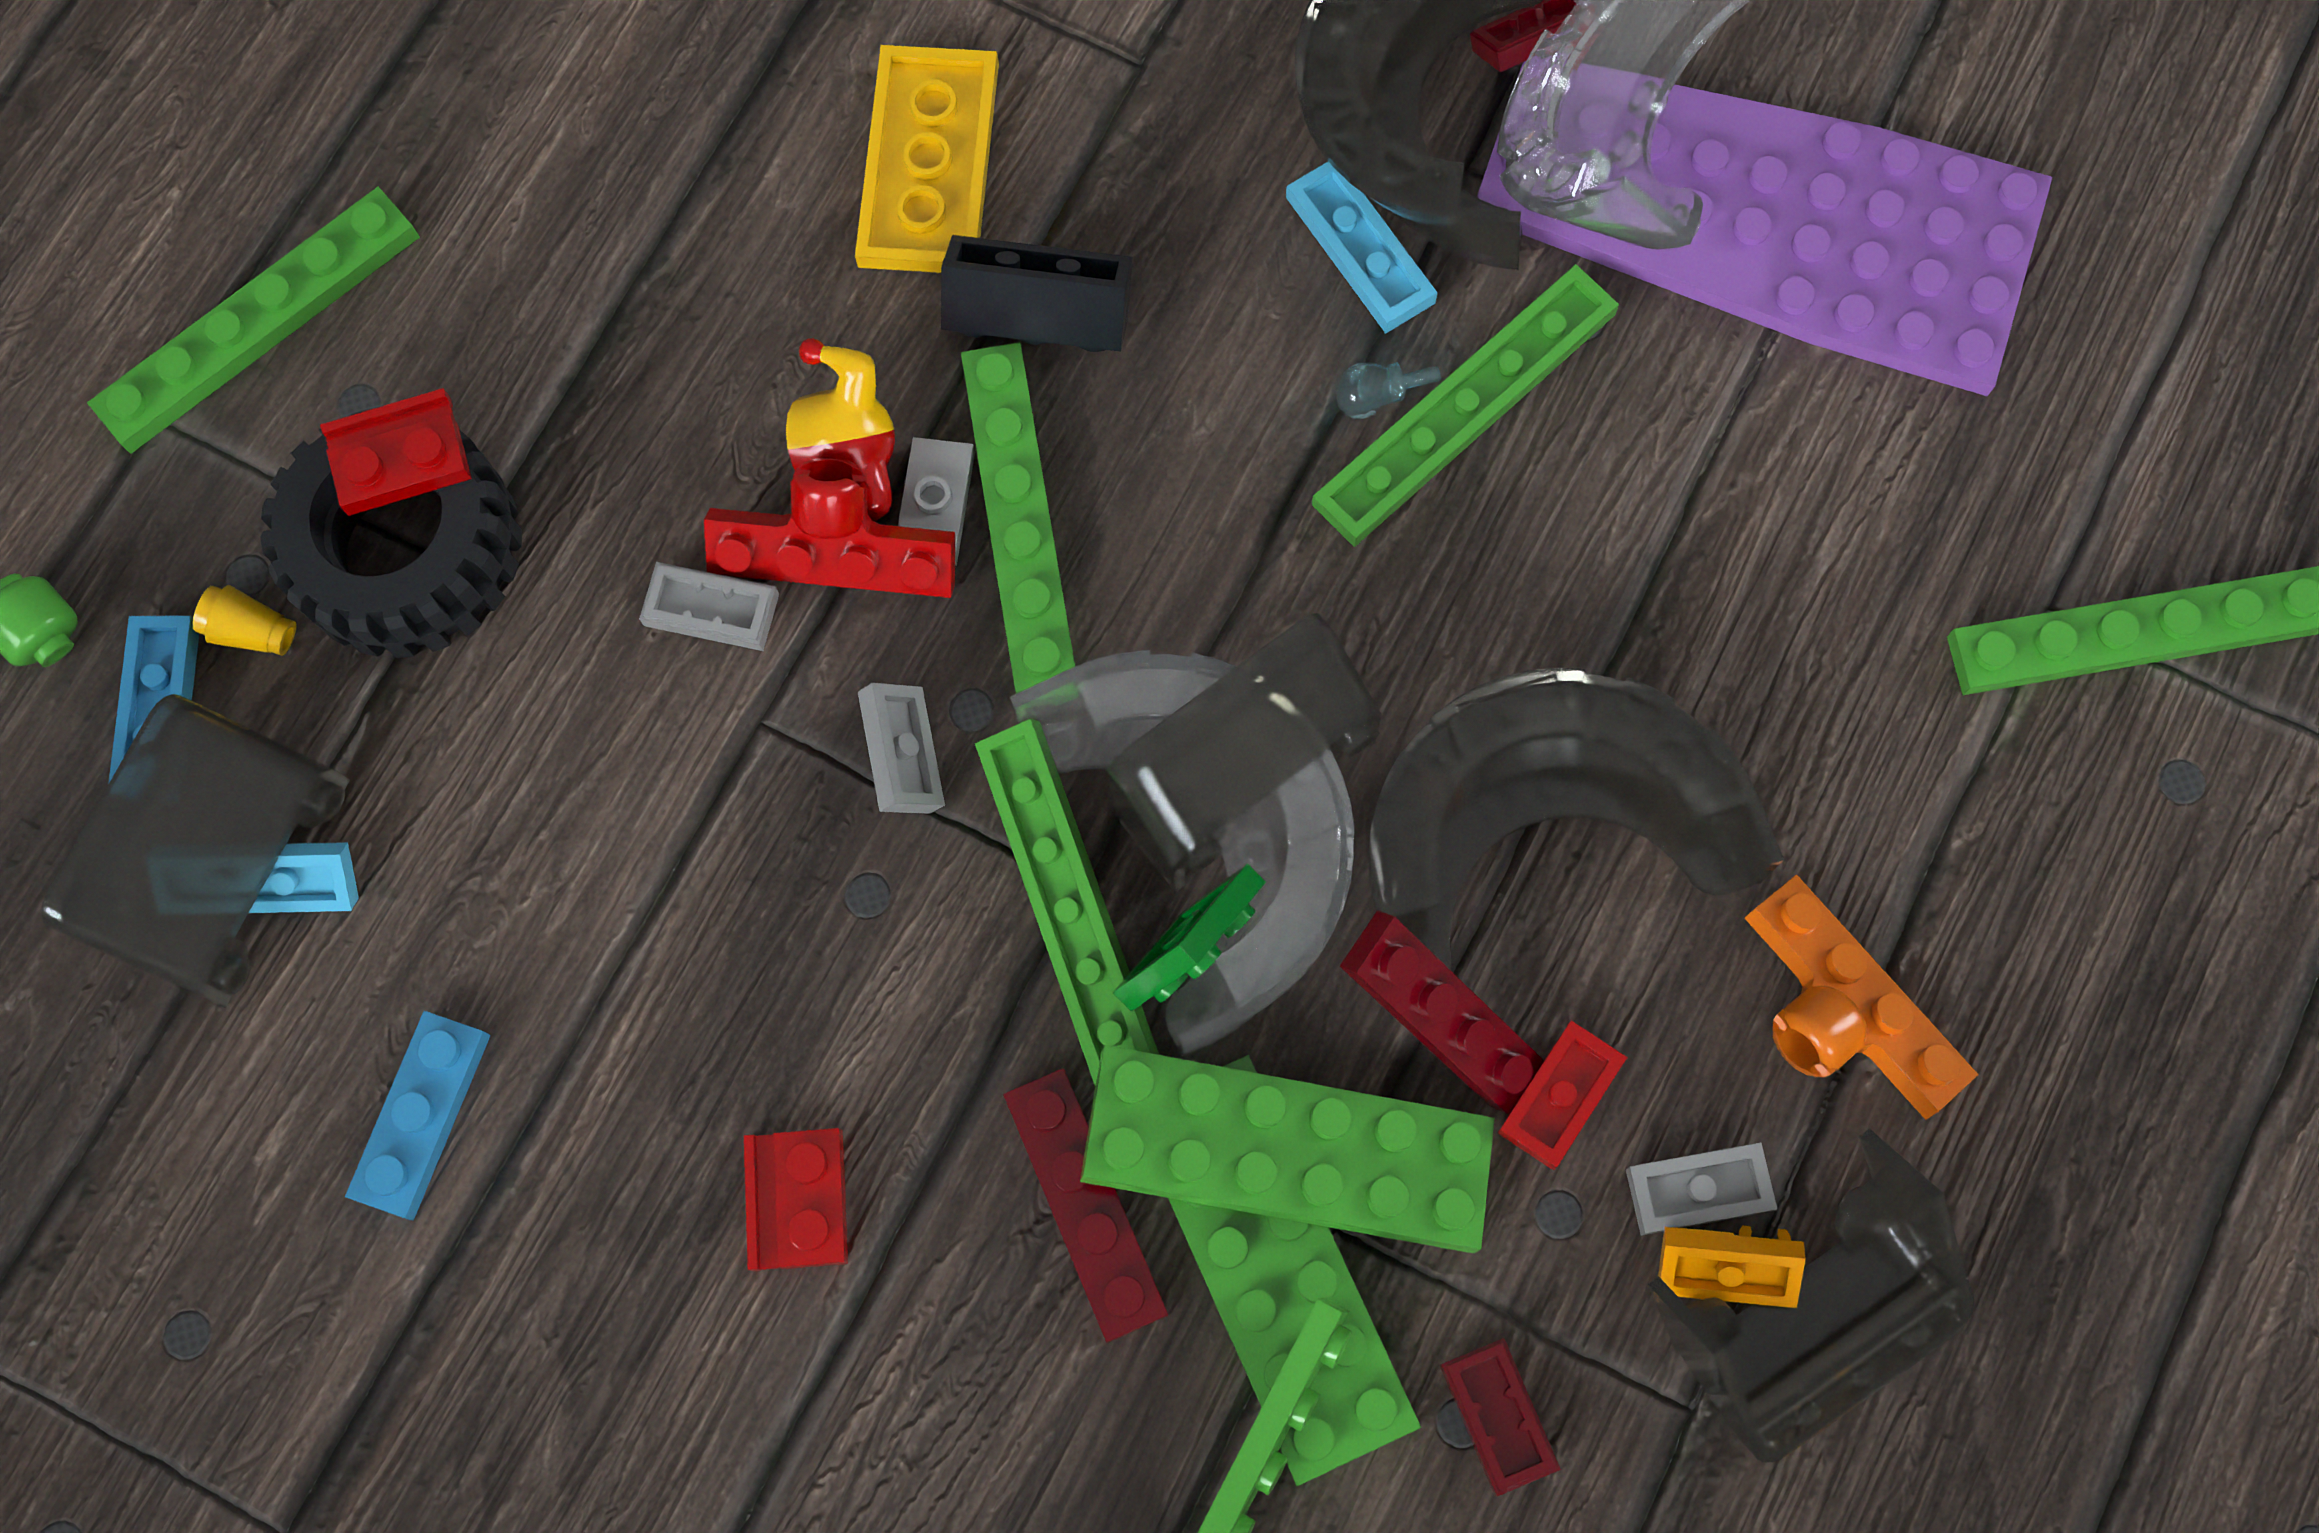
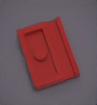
[320,388,472,516]
[744,1128,848,1271]

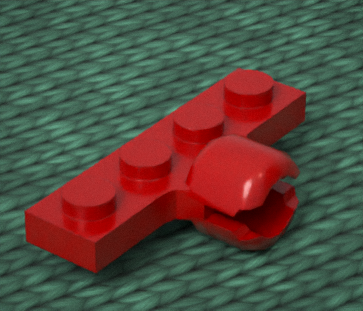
[704,458,955,598]

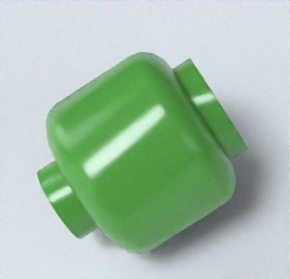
[0,573,78,667]

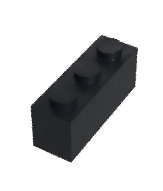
[941,235,1133,352]

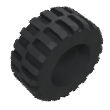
[260,409,522,658]

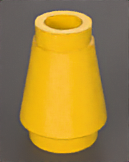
[193,585,296,656]

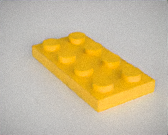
[855,45,999,273]

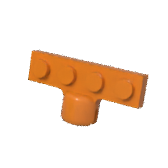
[1744,874,1979,1120]

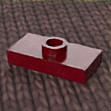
[1469,0,1603,72]
[1440,1338,1561,1497]

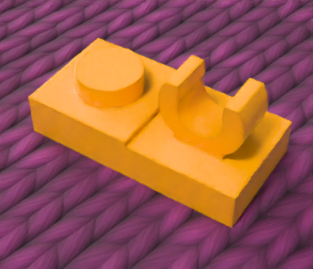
[1658,1225,1806,1308]

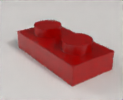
[1497,1020,1628,1170]

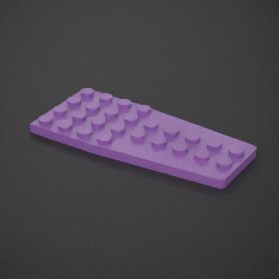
[1475,56,2053,396]

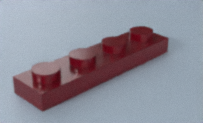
[1339,910,1544,1115]
[1003,1068,1169,1344]

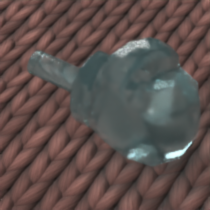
[1336,362,1441,420]

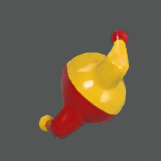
[786,338,895,521]

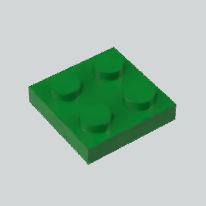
[1113,863,1266,1011]

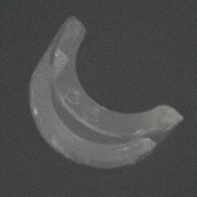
[1497,0,1751,250]
[1010,650,1355,1061]

